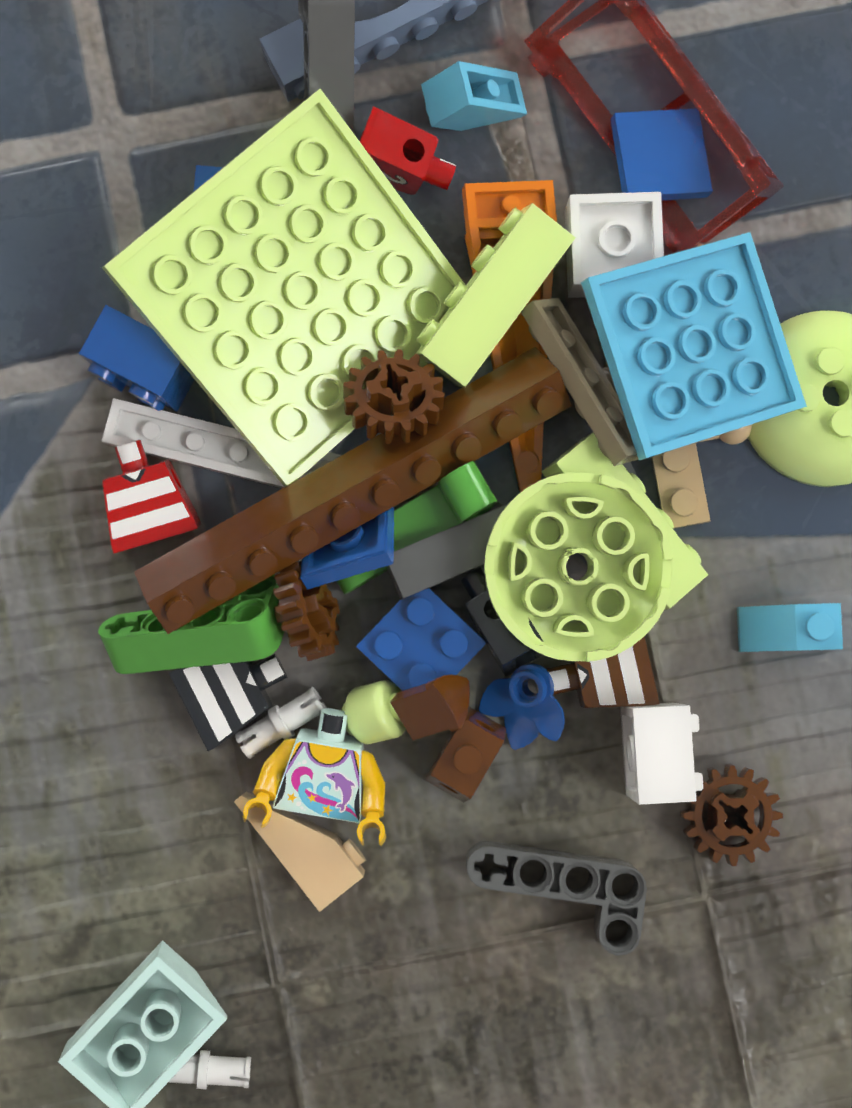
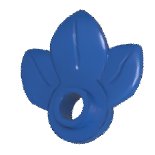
[479,664,565,750]

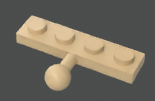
[651,425,752,529]

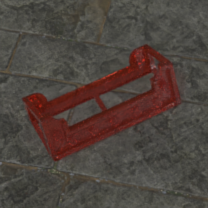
[524,0,784,253]

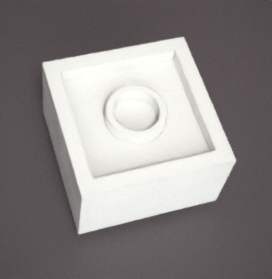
[565,192,664,298]
[620,702,703,805]

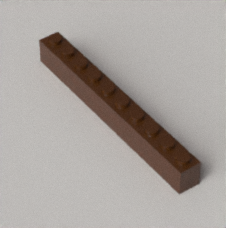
[134,347,572,634]

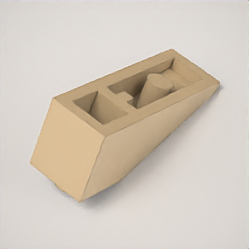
[234,791,366,912]

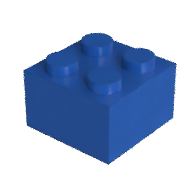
[79,305,195,412]
[356,588,486,691]

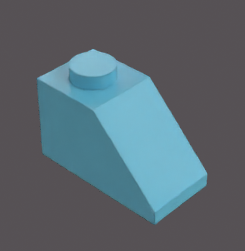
[421,61,527,131]
[737,603,843,652]

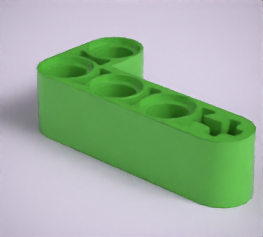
[336,461,498,595]
[98,574,285,674]

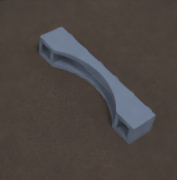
[260,0,500,102]

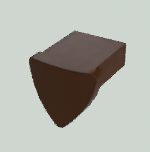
[390,674,470,740]

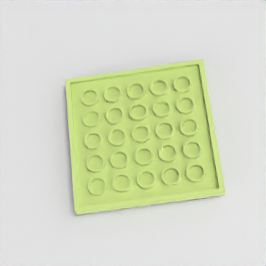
[102,89,465,487]

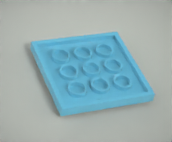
[581,232,807,461]

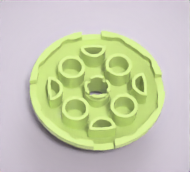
[748,311,852,487]
[484,472,674,662]

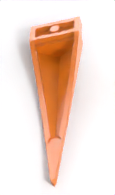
[462,180,557,492]

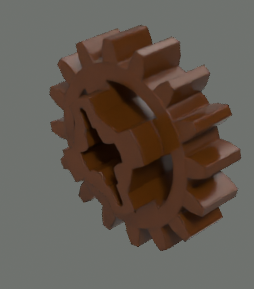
[343,349,445,444]
[273,561,340,661]
[680,764,783,866]

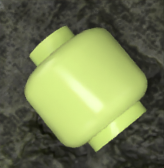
[342,680,406,744]

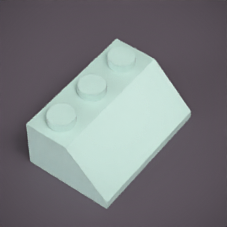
[58,940,227,1108]

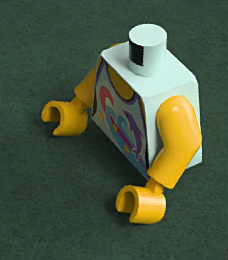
[242,708,386,846]

